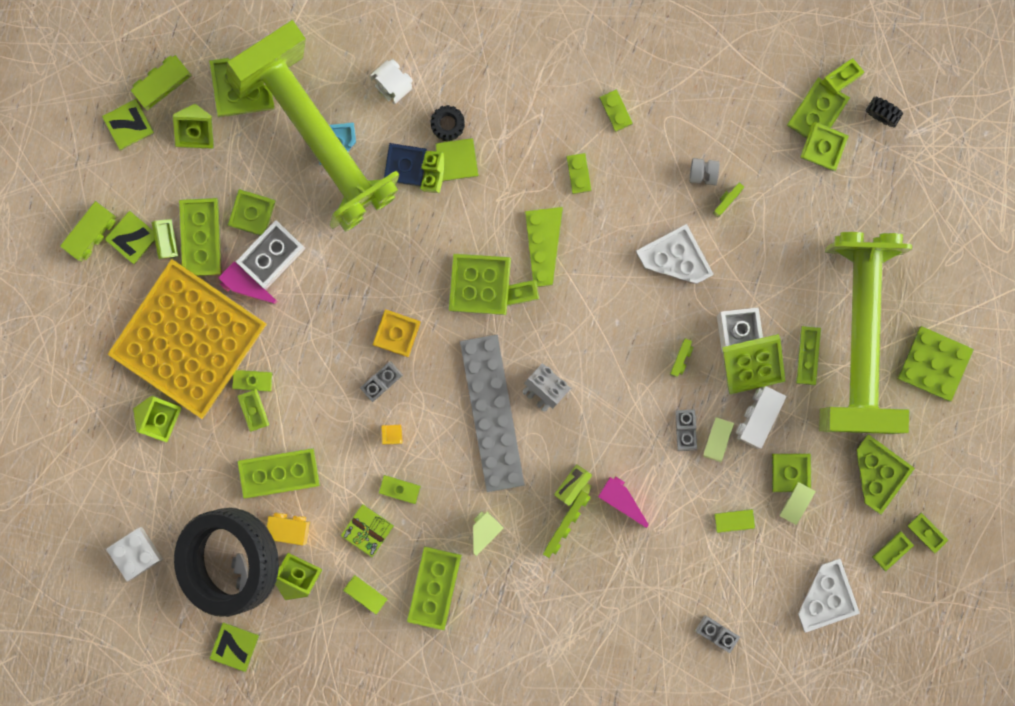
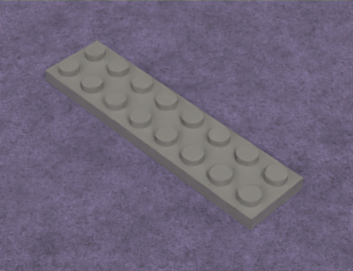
[460,334,525,492]

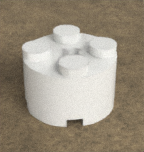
[369,59,413,104]

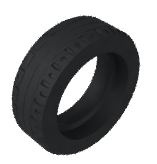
[174,508,279,617]

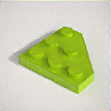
[209,58,275,117]
[856,434,915,515]

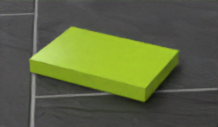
[787,77,850,139]

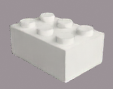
[236,220,306,290]
[736,386,787,449]

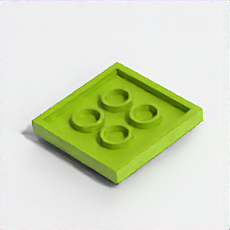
[449,254,511,315]
[897,326,974,402]
[722,334,786,394]

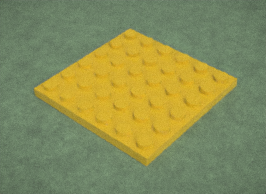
[107,259,267,419]

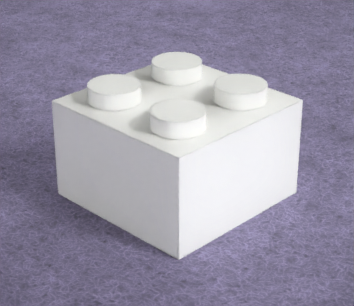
[717,308,763,353]
[106,527,163,581]

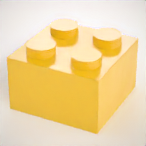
[267,512,310,546]

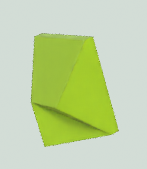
[173,104,214,149]
[133,396,182,442]
[275,553,322,600]

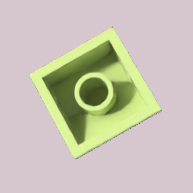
[473,511,504,556]

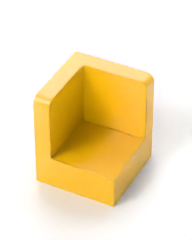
[381,425,403,445]

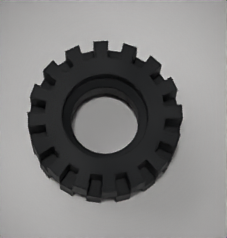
[866,96,903,128]
[430,105,465,141]

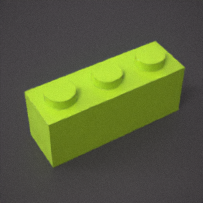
[131,55,192,111]
[60,201,116,262]

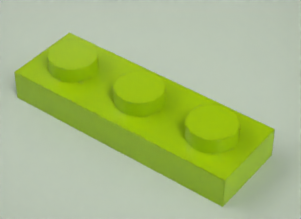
[796,326,821,385]

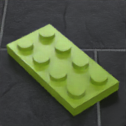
[179,198,222,276]
[238,448,320,499]
[407,546,462,631]

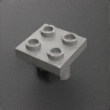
[523,363,571,411]

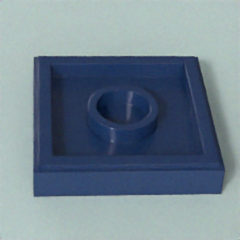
[384,143,427,187]

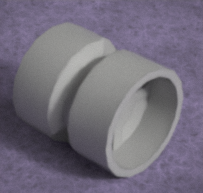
[689,158,720,186]

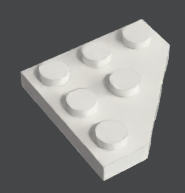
[636,224,714,284]
[798,559,860,633]

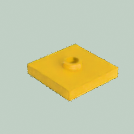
[372,309,421,358]

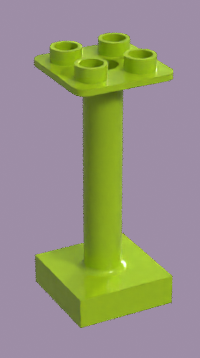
[227,19,399,232]
[819,232,912,434]

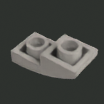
[360,361,403,402]
[676,409,697,451]
[231,553,248,592]
[695,615,740,653]

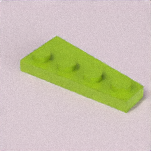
[525,207,563,287]
[543,483,592,558]

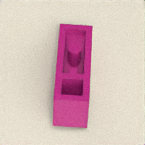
[219,261,278,304]
[597,476,649,528]

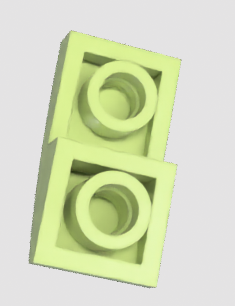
[703,417,734,462]
[779,482,816,525]

